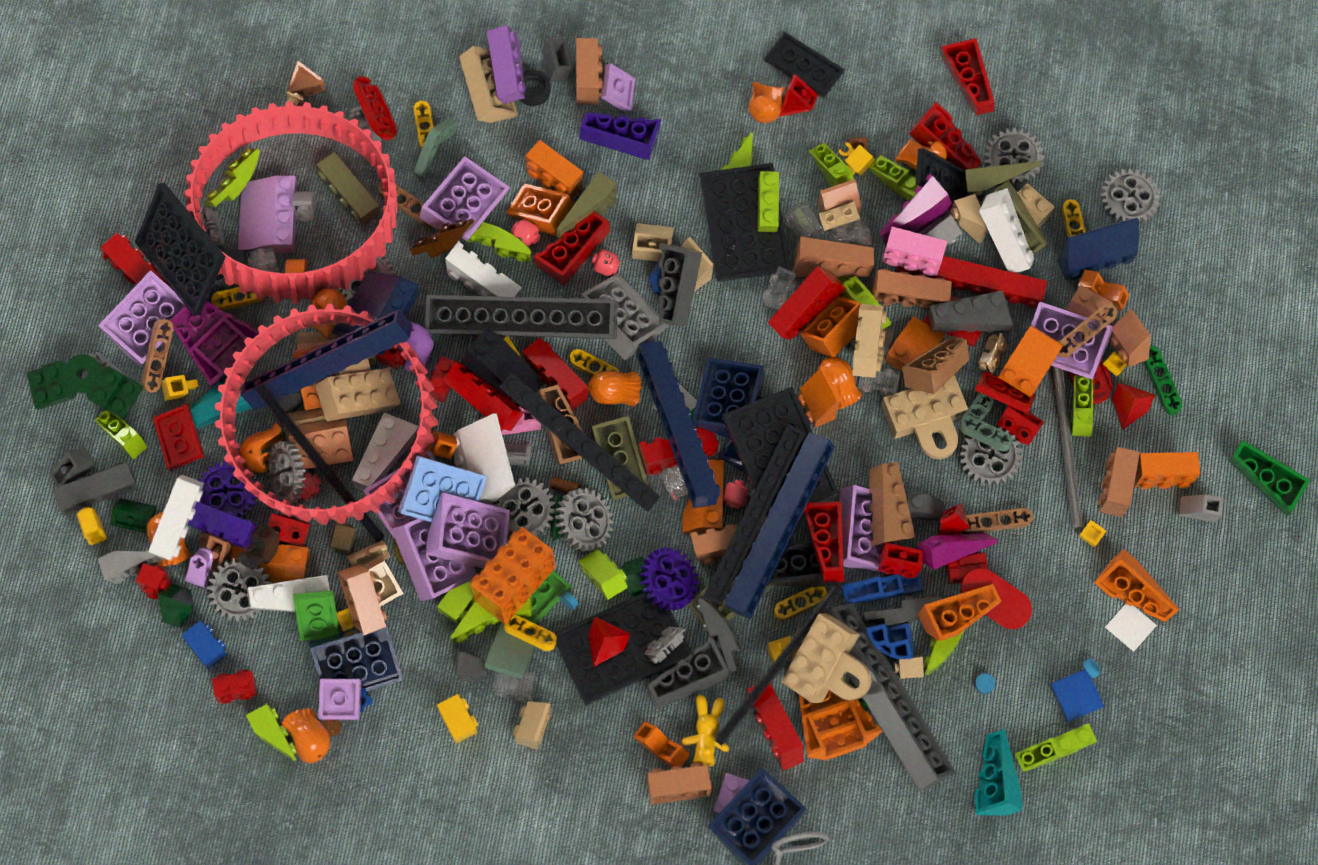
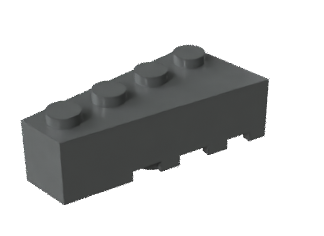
[659,243,702,326]
[927,290,1013,333]
[648,637,729,710]

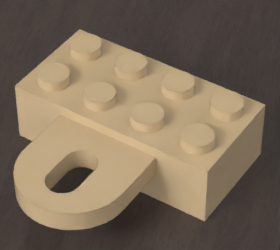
[315,358,401,422]
[881,375,968,459]
[781,613,871,703]

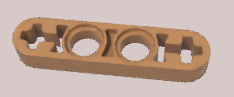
[377,181,433,228]
[1058,304,1118,358]
[141,318,173,393]
[961,508,1033,534]

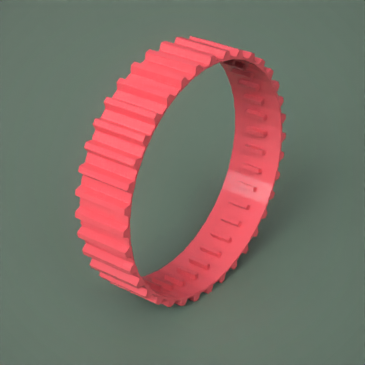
[185,101,398,304]
[215,304,438,525]

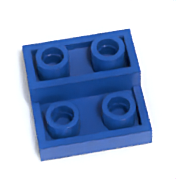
[1050,669,1104,722]

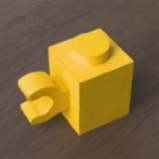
[839,142,875,176]
[161,375,199,401]
[767,636,799,663]

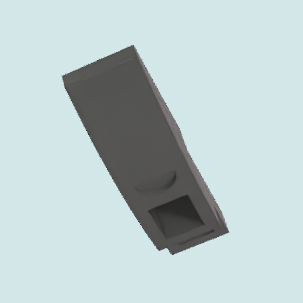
[862,594,941,627]
[697,598,742,673]

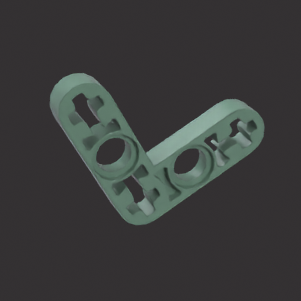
[414,118,458,178]
[959,393,1012,451]

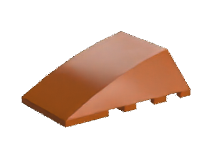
[799,690,882,760]

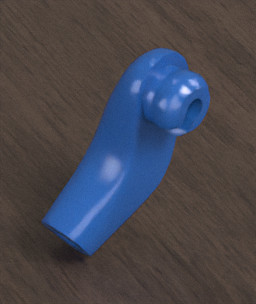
[649,261,662,294]

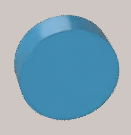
[559,591,579,610]
[1083,658,1101,678]
[975,673,995,694]

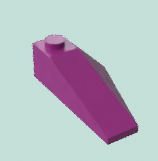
[915,533,998,569]

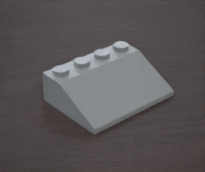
[579,274,669,360]

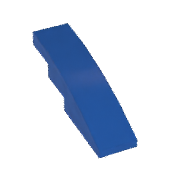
[842,572,924,604]

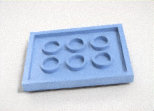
[398,455,487,522]

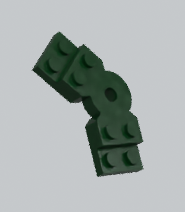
[27,354,144,420]

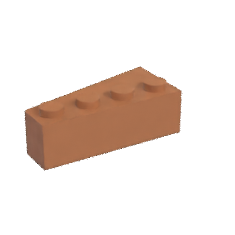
[792,237,874,277]

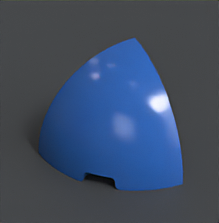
[866,623,915,659]

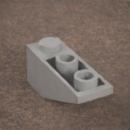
[98,551,165,584]

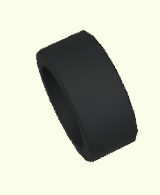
[520,69,551,106]

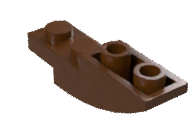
[410,218,474,258]

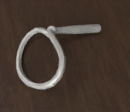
[771,832,830,865]

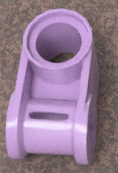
[186,547,214,588]

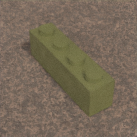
[316,152,381,225]

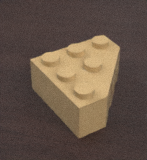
[852,304,887,378]

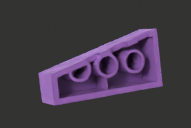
[487,25,526,104]

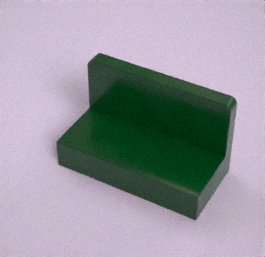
[111,499,157,533]

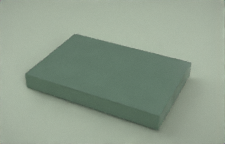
[484,623,539,679]

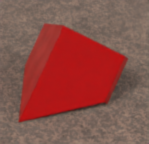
[779,75,818,117]
[1112,382,1155,430]
[939,503,970,535]
[588,617,631,667]

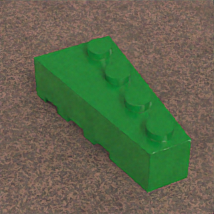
[1229,440,1310,516]

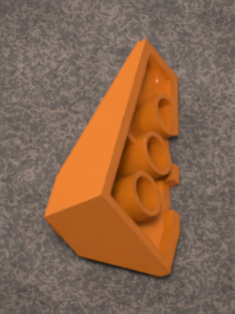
[682,460,724,534]
[230,544,311,583]
[1094,549,1179,622]
[918,584,1001,641]

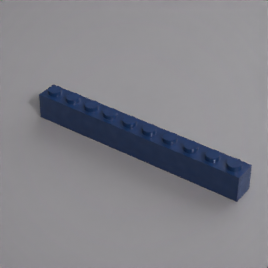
[241,309,413,410]
[637,341,720,508]
[724,432,835,619]

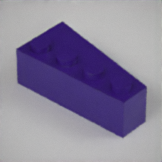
[579,113,662,160]
[187,499,261,552]

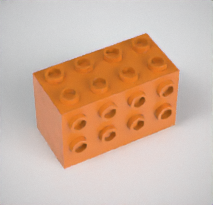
[470,527,556,625]

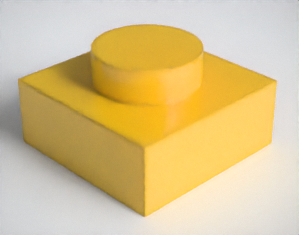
[1103,351,1127,376]
[1079,520,1106,548]
[337,608,354,632]

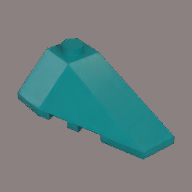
[190,378,252,429]
[974,729,1023,816]

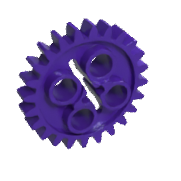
[198,461,258,518]
[639,547,699,611]

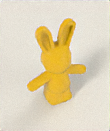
[682,694,729,767]

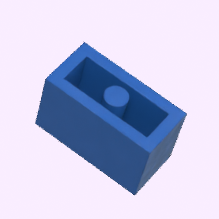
[181,621,227,669]

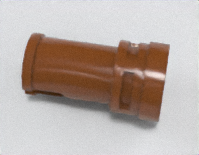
[550,476,580,494]

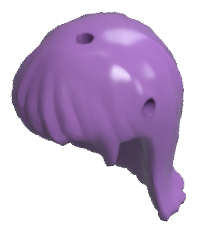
[398,322,433,373]

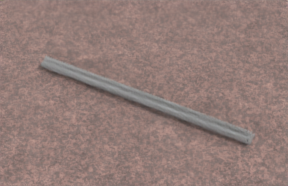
[1052,366,1083,529]

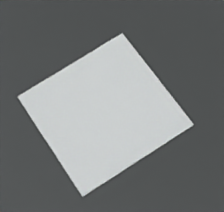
[1105,604,1157,652]

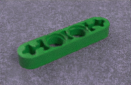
[1143,346,1182,415]

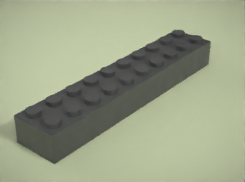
[425,295,618,339]
[827,603,956,791]

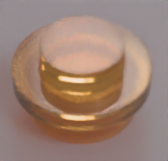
[322,720,342,737]

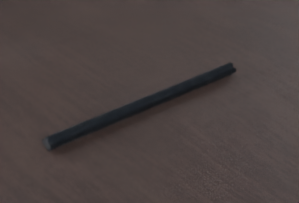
[254,383,385,543]
[713,583,844,747]

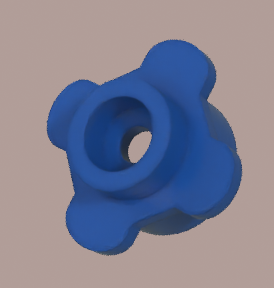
[360,688,373,712]

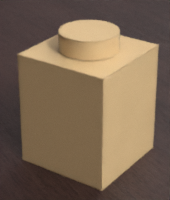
[893,655,924,679]

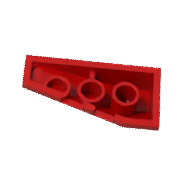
[908,102,982,170]

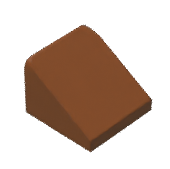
[847,137,868,152]

